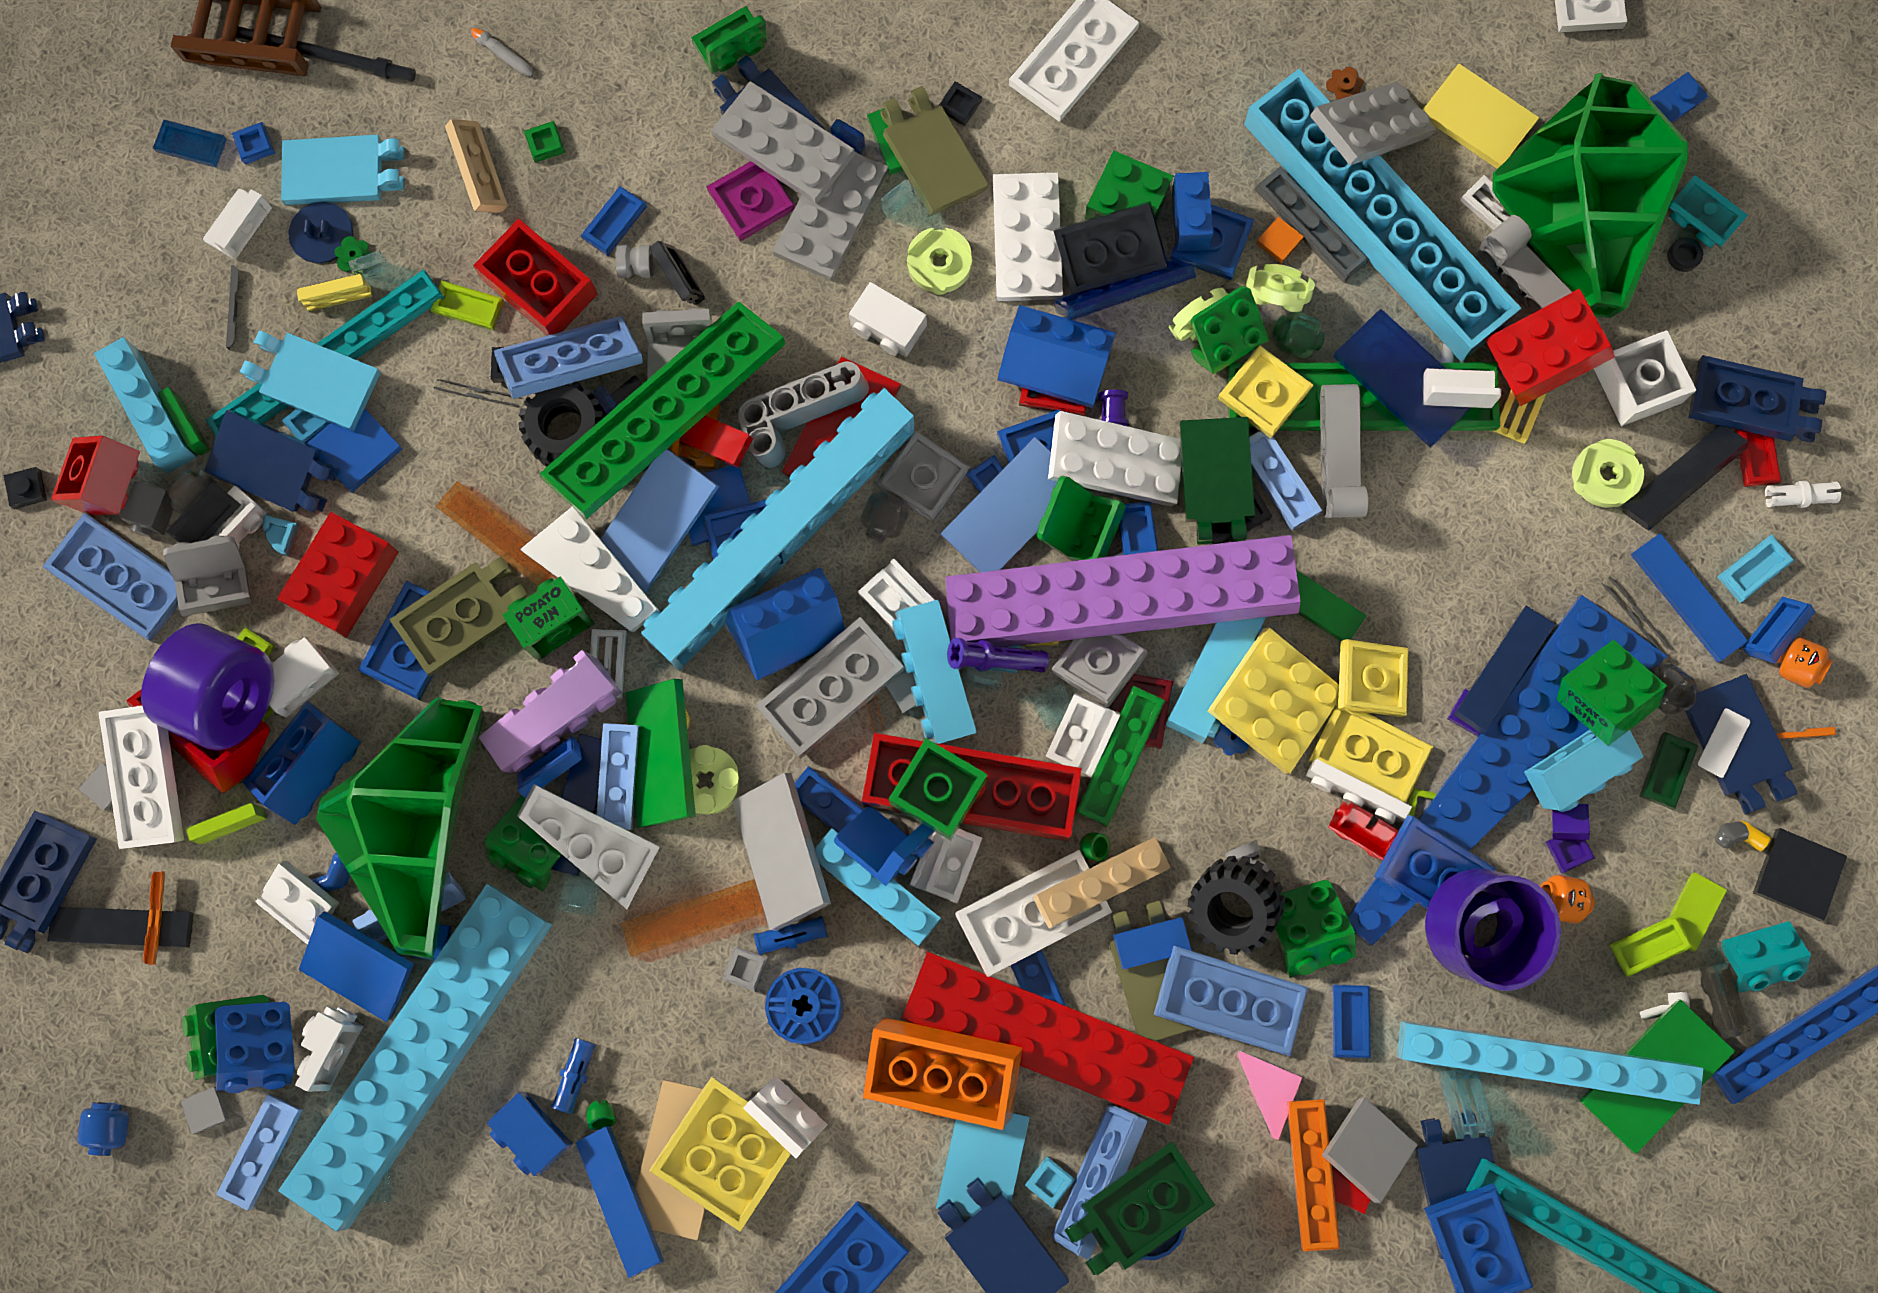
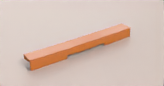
[1776,727,1836,739]
[143,871,165,965]

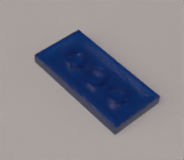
[1053,259,1197,321]
[1333,309,1472,448]

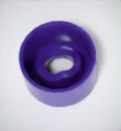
[141,623,275,750]
[1425,868,1561,991]

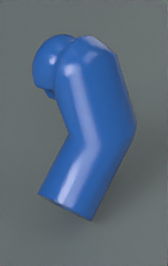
[311,853,350,892]

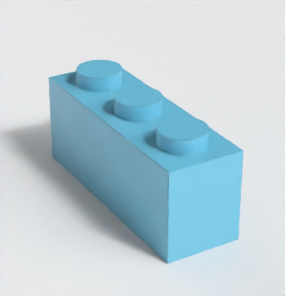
[1524,730,1644,812]

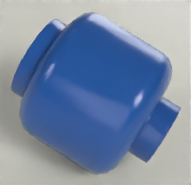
[77,1102,129,1156]

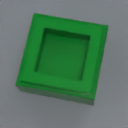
[524,121,566,163]

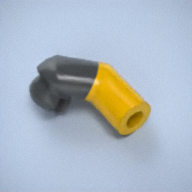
[1715,820,1771,852]

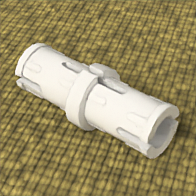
[1765,481,1841,508]

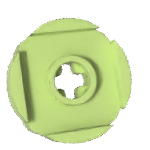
[907,228,972,295]
[1246,264,1315,312]
[1169,288,1228,341]
[1572,439,1644,508]
[689,745,740,815]

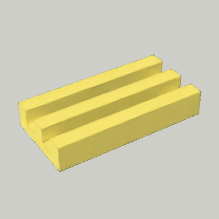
[297,274,372,312]
[1494,388,1546,444]

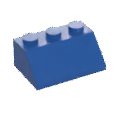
[997,305,1116,408]
[725,567,845,681]
[242,700,361,825]

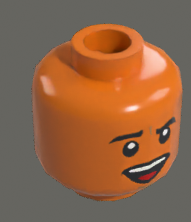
[1777,637,1833,688]
[1540,874,1595,924]

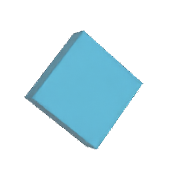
[1025,1156,1075,1208]

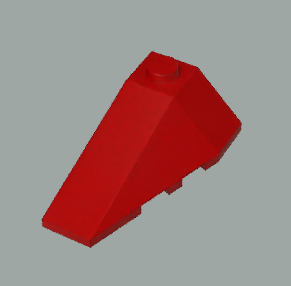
[126,689,270,793]

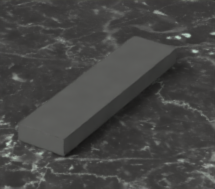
[1255,166,1369,283]

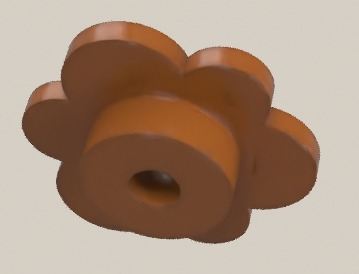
[1326,67,1364,100]

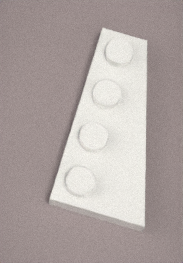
[520,507,659,633]
[517,784,660,909]

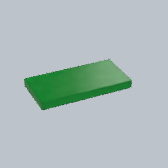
[625,678,696,828]
[1579,999,1735,1154]

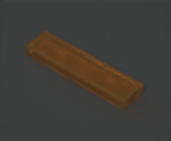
[435,481,552,586]
[621,879,765,957]

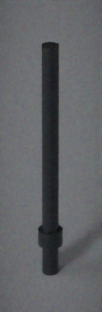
[235,26,416,82]

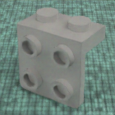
[642,308,712,380]
[163,536,252,617]

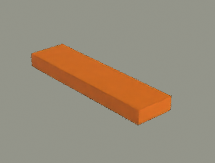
[1287,1099,1340,1251]

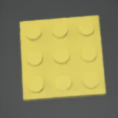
[1207,627,1339,774]
[649,1077,791,1232]

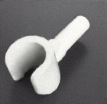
[1639,992,1690,1020]

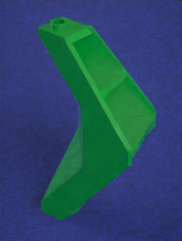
[1492,73,1688,318]
[316,697,484,959]

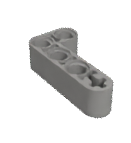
[1477,215,1572,312]
[738,361,869,468]
[1320,384,1368,518]

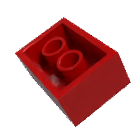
[473,218,598,336]
[1485,288,1615,406]
[277,512,399,638]

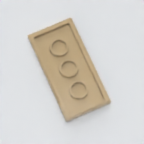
[636,1080,706,1240]

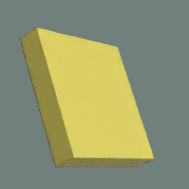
[1218,345,1313,439]
[1338,639,1408,717]

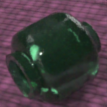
[1272,311,1325,358]

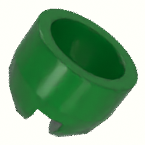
[1079,832,1110,861]
[586,1100,616,1130]

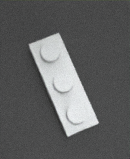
[1305,759,1412,824]

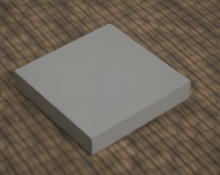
[877,431,971,523]
[1051,634,1148,708]
[1322,1097,1417,1203]

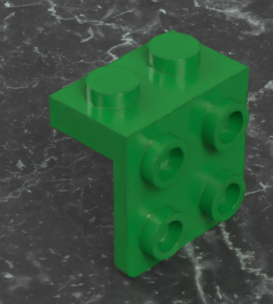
[691,6,767,74]
[1190,286,1269,375]
[1037,475,1126,561]
[485,795,562,892]
[1275,880,1356,978]
[182,995,269,1080]

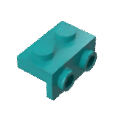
[1668,175,1748,249]
[1721,921,1811,993]

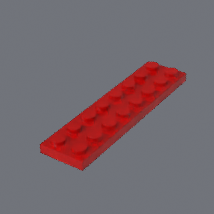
[902,952,1194,1125]

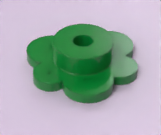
[334,236,373,273]

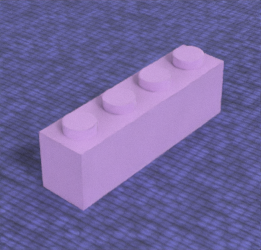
[479,650,622,774]

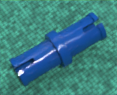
[754,916,828,955]
[551,1038,596,1114]

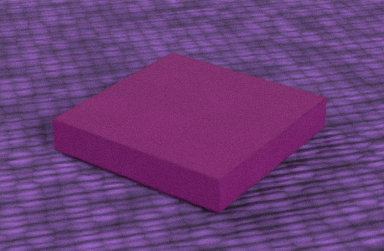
[706,161,795,242]

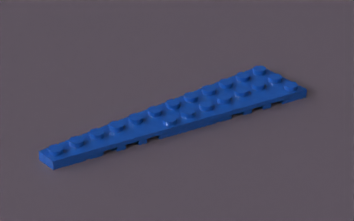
[1347,595,1667,945]

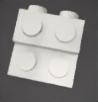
[295,1006,364,1092]

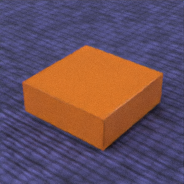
[1256,217,1304,264]

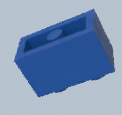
[1172,172,1213,252]
[487,1092,573,1176]

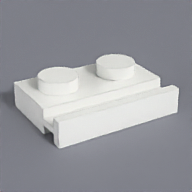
[858,559,941,640]
[1045,693,1121,777]
[910,828,983,904]
[256,860,339,945]
[743,1076,828,1158]

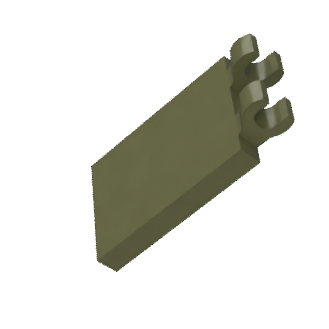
[880,86,989,216]
[389,557,530,676]
[1108,900,1196,1041]

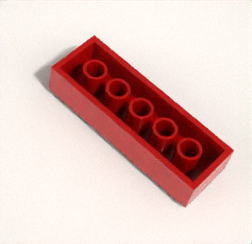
[862,733,1082,842]

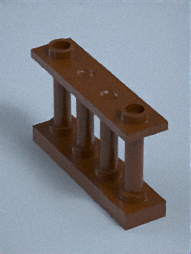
[170,0,322,76]

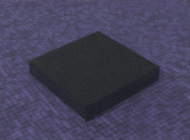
[1753,828,1847,921]

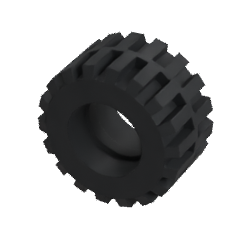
[518,382,606,467]
[1187,856,1285,955]

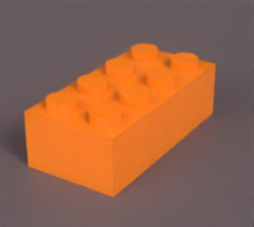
[863,1017,1023,1130]

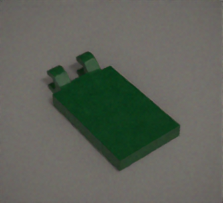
[1179,417,1255,545]
[1064,1141,1215,1276]

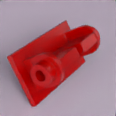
[1328,801,1399,861]

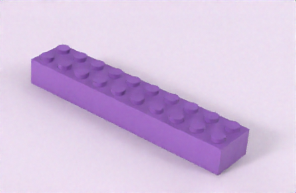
[945,535,1300,647]

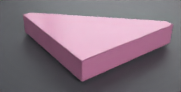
[1237,1051,1302,1140]

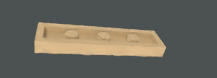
[1033,837,1171,929]

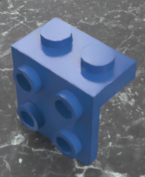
[834,807,935,886]
[215,1002,295,1093]

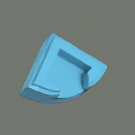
[263,515,299,557]

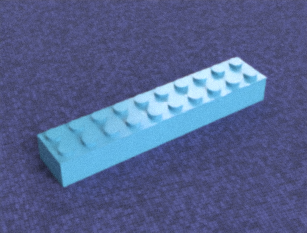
[1244,69,1521,363]
[641,388,914,671]
[278,884,553,1232]

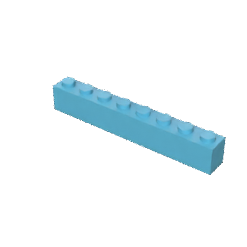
[1397,1021,1703,1105]

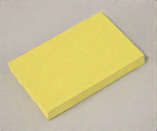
[1423,64,1539,168]
[1308,701,1433,803]

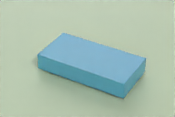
[1717,534,1795,603]

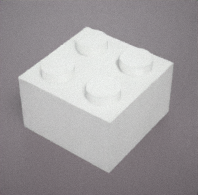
[1594,330,1696,426]

